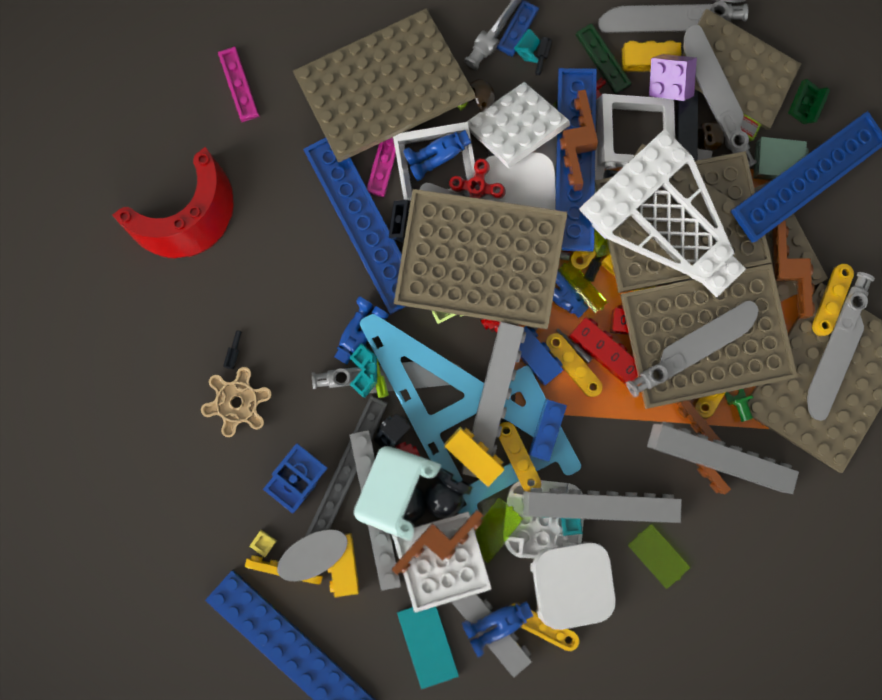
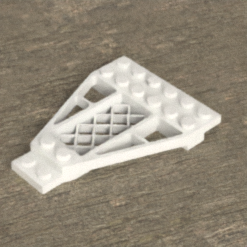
[579,129,746,297]

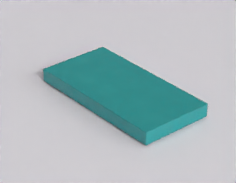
[397,606,459,689]

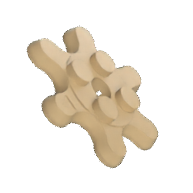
[201,367,272,437]

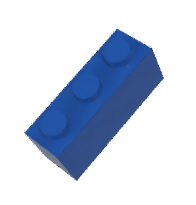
[519,326,563,386]
[528,399,567,462]

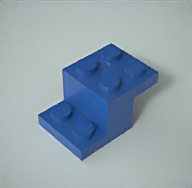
[263,443,328,514]

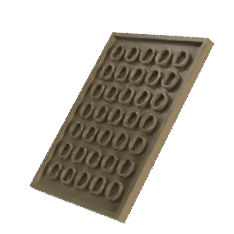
[293,8,475,163]
[595,151,772,293]
[394,189,567,329]
[621,264,797,409]
[748,283,882,473]

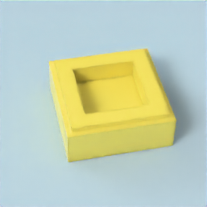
[249,530,277,557]

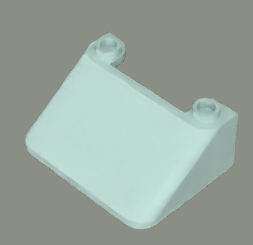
[354,446,441,541]

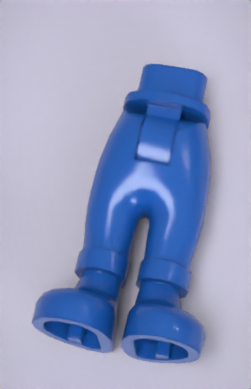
[403,130,472,181]
[553,271,588,318]
[334,296,389,365]
[461,602,533,658]

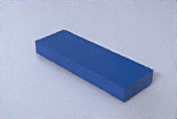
[497,0,539,57]

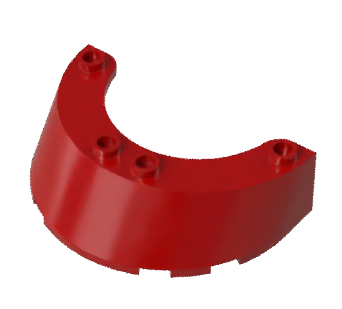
[112,147,234,258]

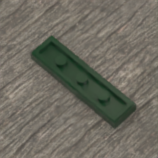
[576,23,632,95]

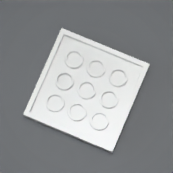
[467,82,570,168]
[392,512,491,612]

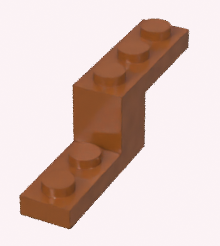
[560,89,598,191]
[772,220,815,319]
[677,400,731,494]
[391,509,484,575]

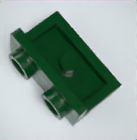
[788,79,830,124]

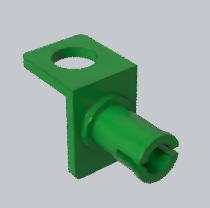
[725,389,753,422]

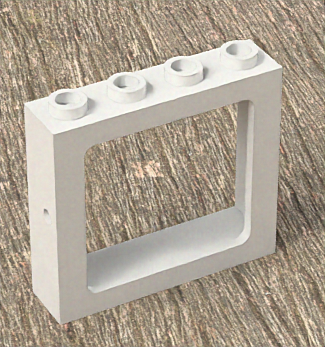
[596,94,675,169]
[393,122,479,201]

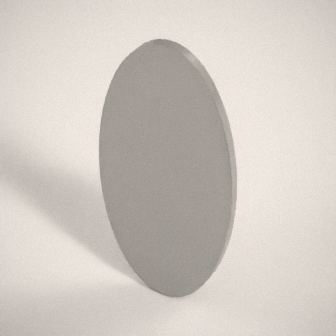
[277,530,347,581]

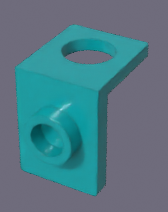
[514,29,541,63]

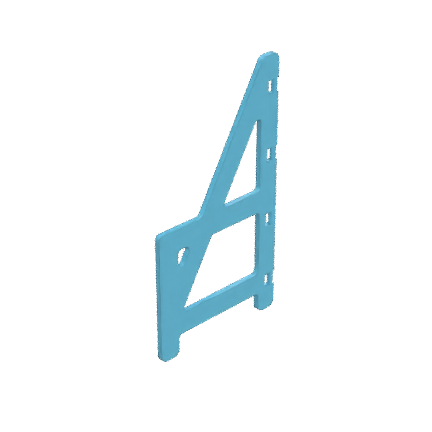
[360,314,581,519]

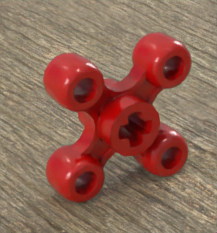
[449,159,506,199]

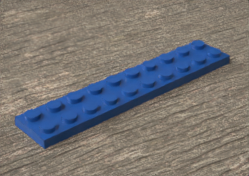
[555,68,597,252]
[730,111,882,243]
[303,138,407,315]
[205,570,376,700]

